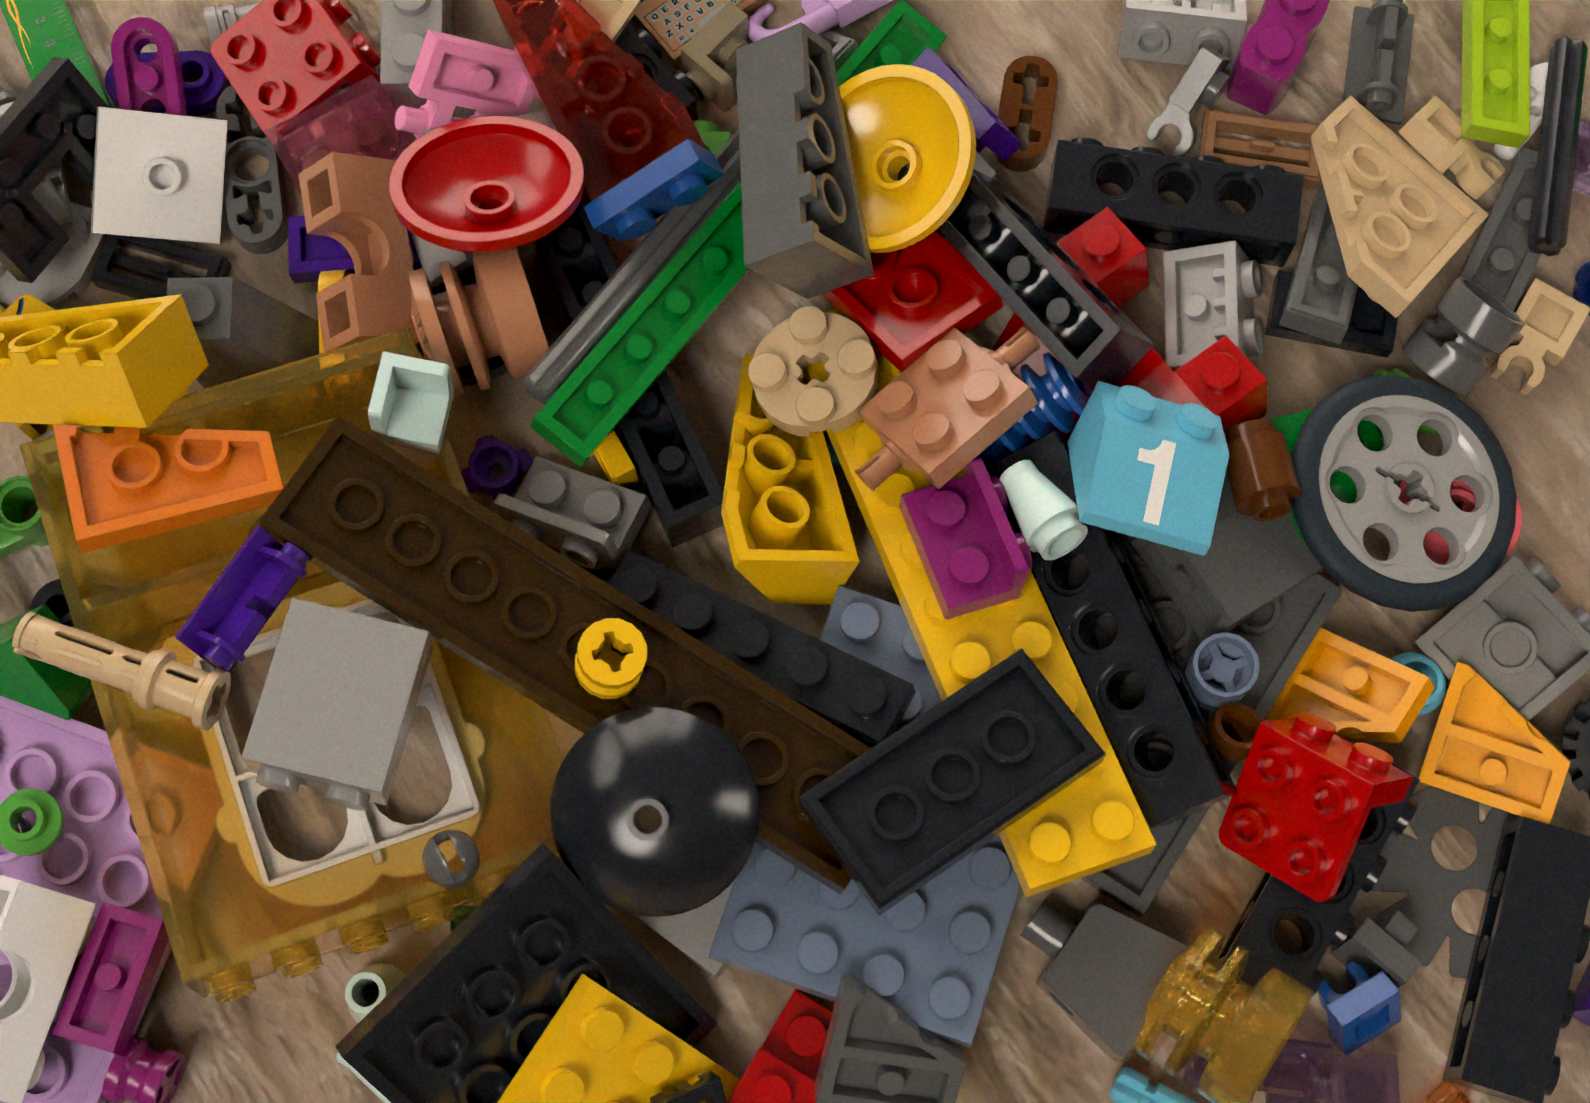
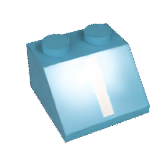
[1067,381,1230,556]

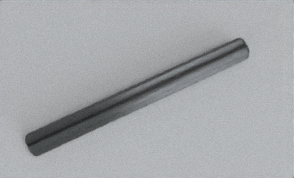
[523,128,741,405]

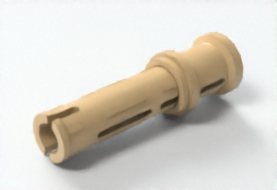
[12,611,231,731]

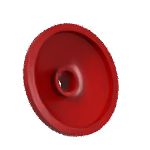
[389,116,585,253]

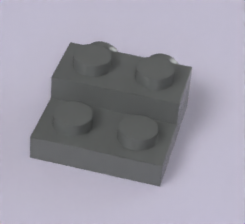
[1415,556,1590,721]

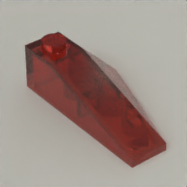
[493,0,706,237]

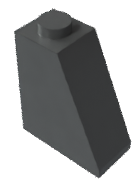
[167,277,325,391]

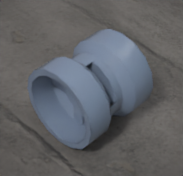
[1183,632,1260,712]

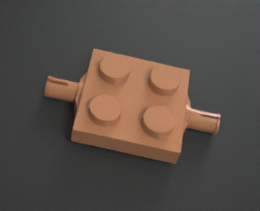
[855,327,1041,492]

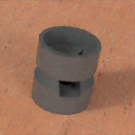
[1402,276,1525,396]

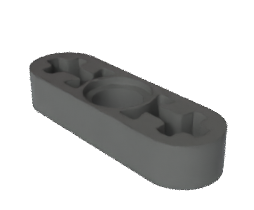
[216,85,288,254]

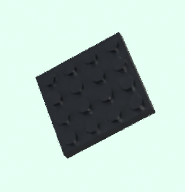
[335,843,717,1103]

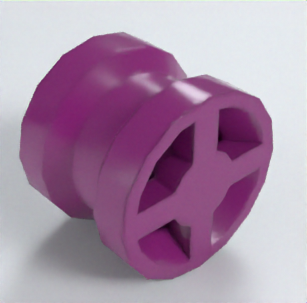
[102,1035,185,1103]

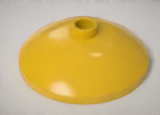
[839,64,976,253]

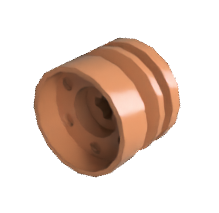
[408,249,549,401]

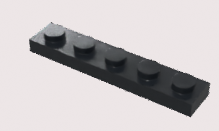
[608,550,916,746]

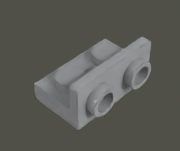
[1117,0,1247,70]
[1163,240,1264,371]
[493,456,652,570]

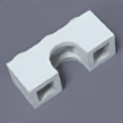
[0,875,96,1103]

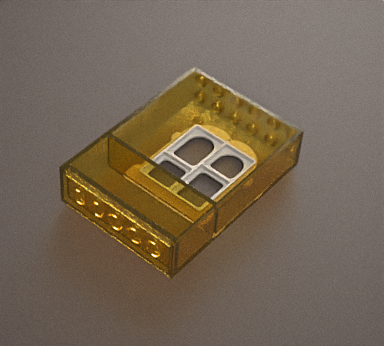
[19,327,564,1003]

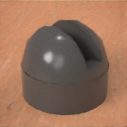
[422,830,480,889]

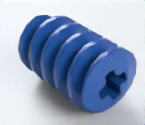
[974,352,1092,469]

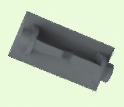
[1342,0,1414,125]

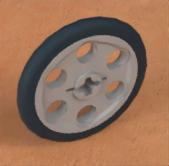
[1291,375,1517,612]

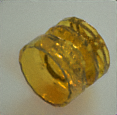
[1134,926,1315,1103]

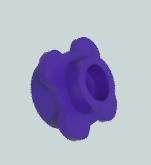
[459,435,533,501]

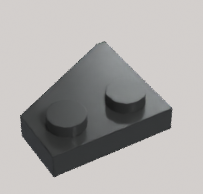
[814,973,966,1103]

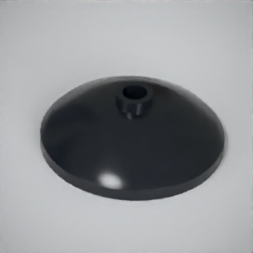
[550,706,760,917]

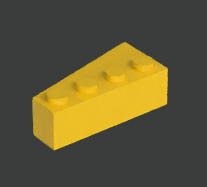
[0,294,209,428]

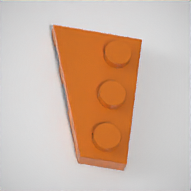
[52,424,284,553]

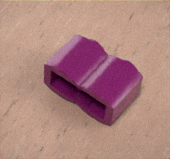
[1227,0,1330,116]

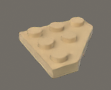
[1310,95,1489,318]

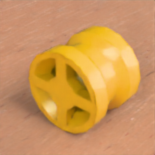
[575,618,647,699]

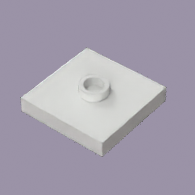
[91,107,227,244]

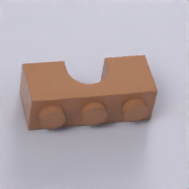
[298,152,419,358]

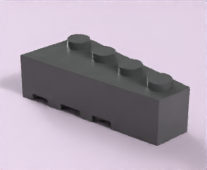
[736,22,874,299]

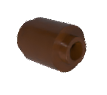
[1224,419,1302,522]

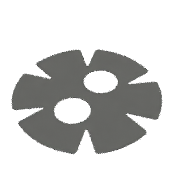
[1370,786,1521,979]

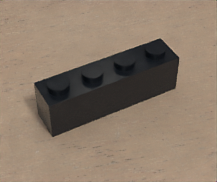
[1442,816,1590,1103]

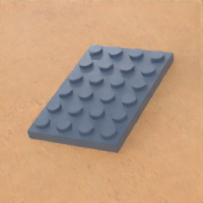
[709,586,1020,1048]

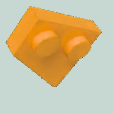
[1263,627,1435,743]

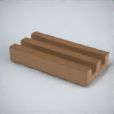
[1198,109,1321,190]

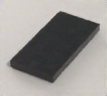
[798,648,1106,916]

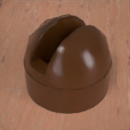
[1208,703,1263,762]

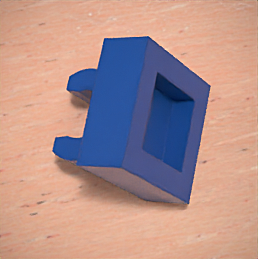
[1318,961,1401,1056]

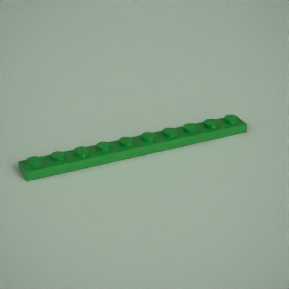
[530,0,947,468]

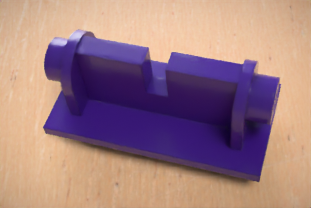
[175,525,309,672]

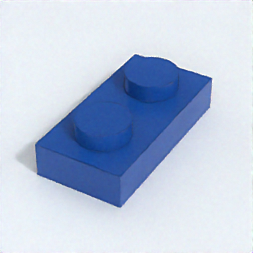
[583,139,724,241]

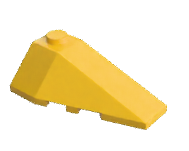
[721,354,860,605]

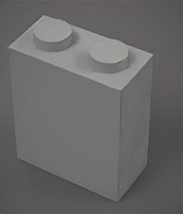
[241,597,433,811]

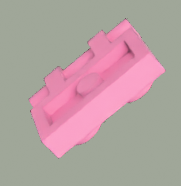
[395,29,546,139]

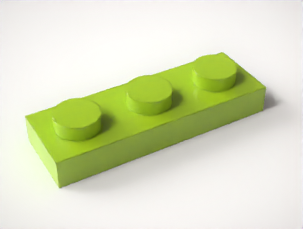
[1461,0,1530,148]

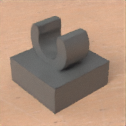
[1329,910,1422,988]

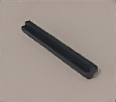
[1527,36,1588,257]

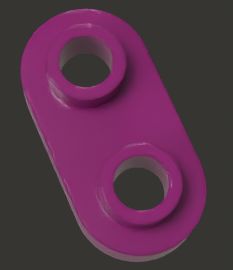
[111,17,187,116]

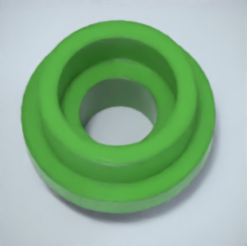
[0,788,64,856]

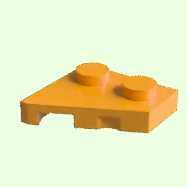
[1418,661,1571,824]

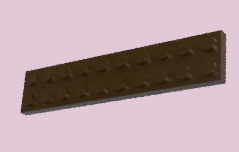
[258,415,871,894]

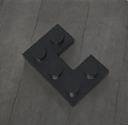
[0,57,109,283]

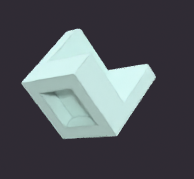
[368,351,454,454]

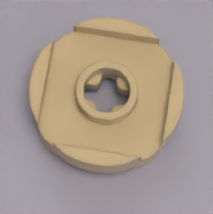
[748,306,879,437]

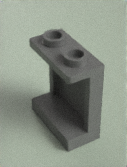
[1131,475,1325,641]

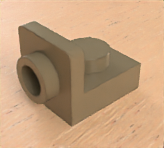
[680,1,750,112]

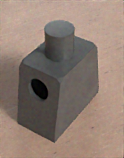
[1020,902,1194,1061]

